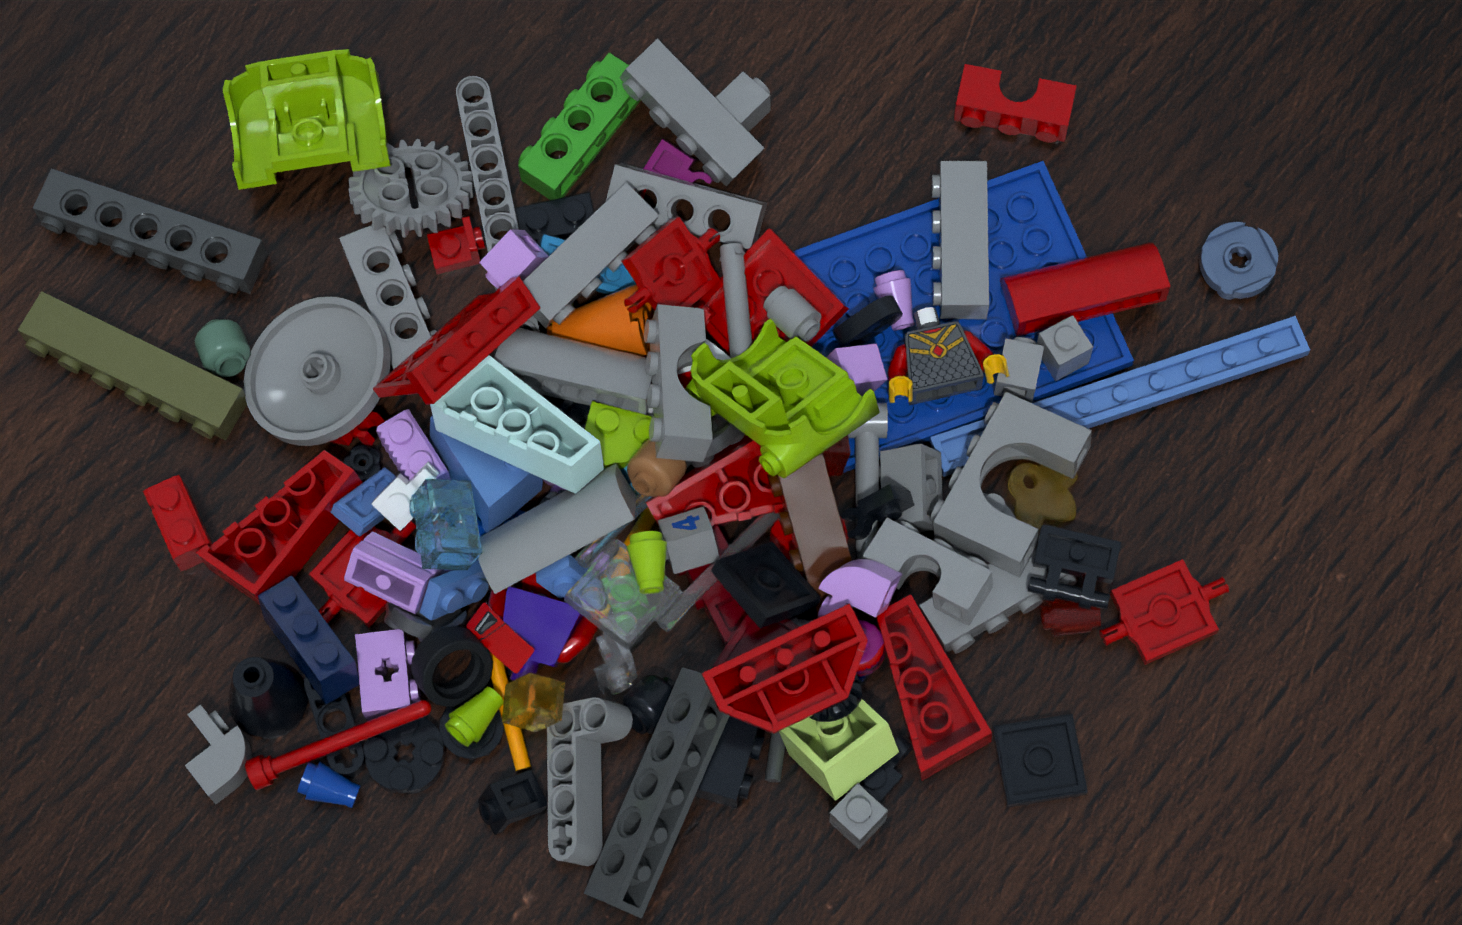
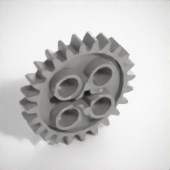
[349,139,473,238]

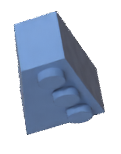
[430,416,543,533]

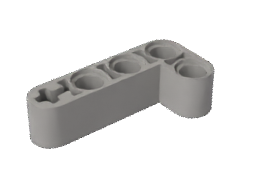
[547,697,633,866]

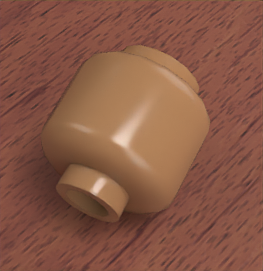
[627,440,687,497]

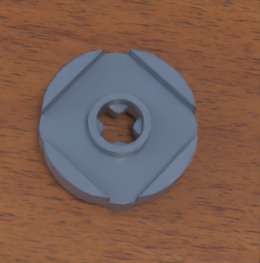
[1199,222,1279,300]

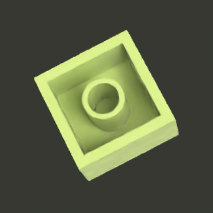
[779,698,899,801]

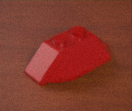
[701,603,868,734]

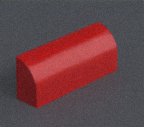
[1000,242,1171,337]

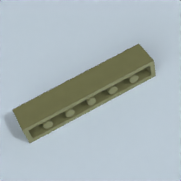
[18,291,247,441]

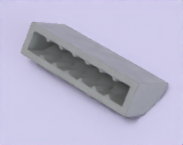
[494,328,652,415]
[477,464,636,594]

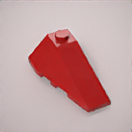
[645,435,784,527]

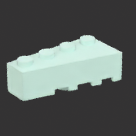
[430,355,604,494]

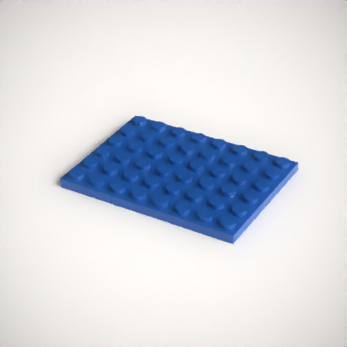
[794,161,1134,473]

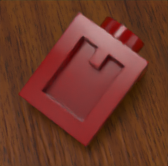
[427,216,485,274]

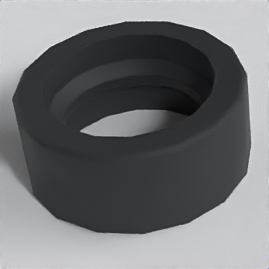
[411,626,493,707]

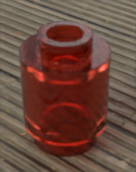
[1041,598,1101,637]

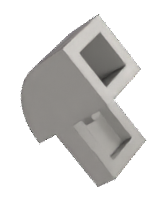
[185,704,252,804]

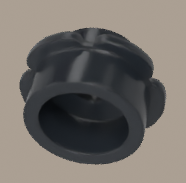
[343,445,381,482]

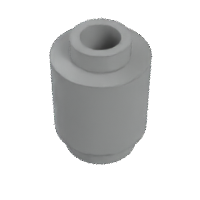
[763,286,821,342]

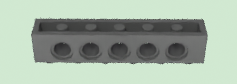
[33,168,268,294]
[584,667,729,919]

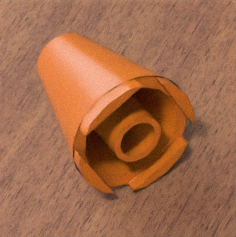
[547,285,654,357]

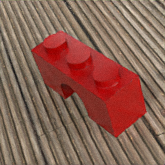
[954,64,1076,143]

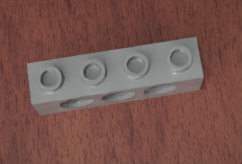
[606,163,767,252]
[339,225,437,370]

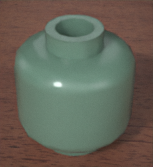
[194,319,251,377]

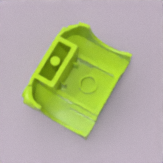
[223,49,390,190]
[685,319,880,478]

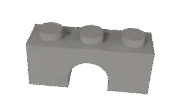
[862,518,993,626]

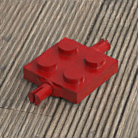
[621,216,721,313]
[309,521,417,627]
[1099,559,1229,665]

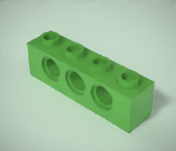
[518,53,641,200]

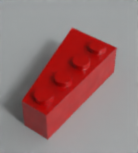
[196,450,362,605]
[876,594,992,781]

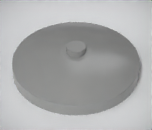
[244,297,391,446]

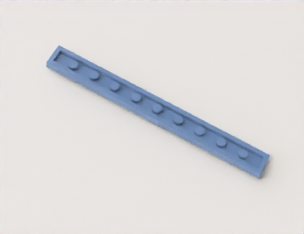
[930,316,1310,477]

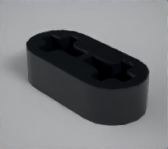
[833,295,903,348]

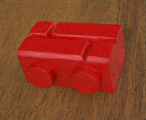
[143,475,212,571]

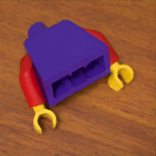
[488,584,611,686]

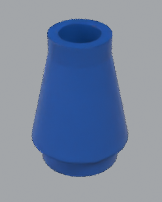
[297,762,361,808]

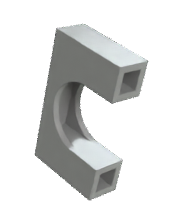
[930,392,1092,577]

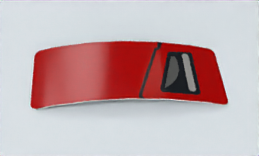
[467,602,534,674]

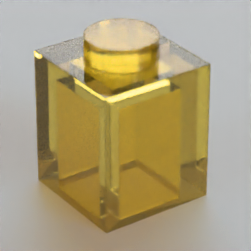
[502,672,565,732]

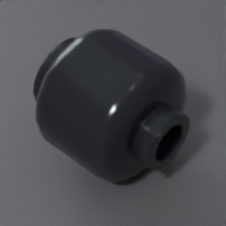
[623,675,675,734]

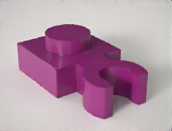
[643,139,714,184]

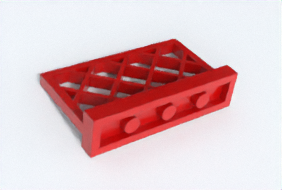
[373,276,540,405]

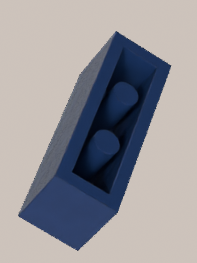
[258,576,359,705]

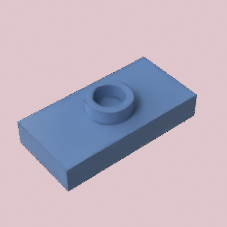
[331,467,396,537]

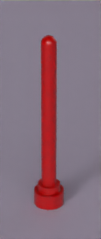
[245,700,431,790]

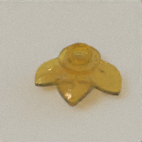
[1008,463,1078,530]

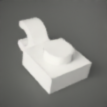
[371,462,440,531]

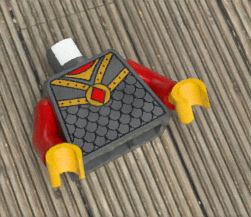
[887,307,1010,405]

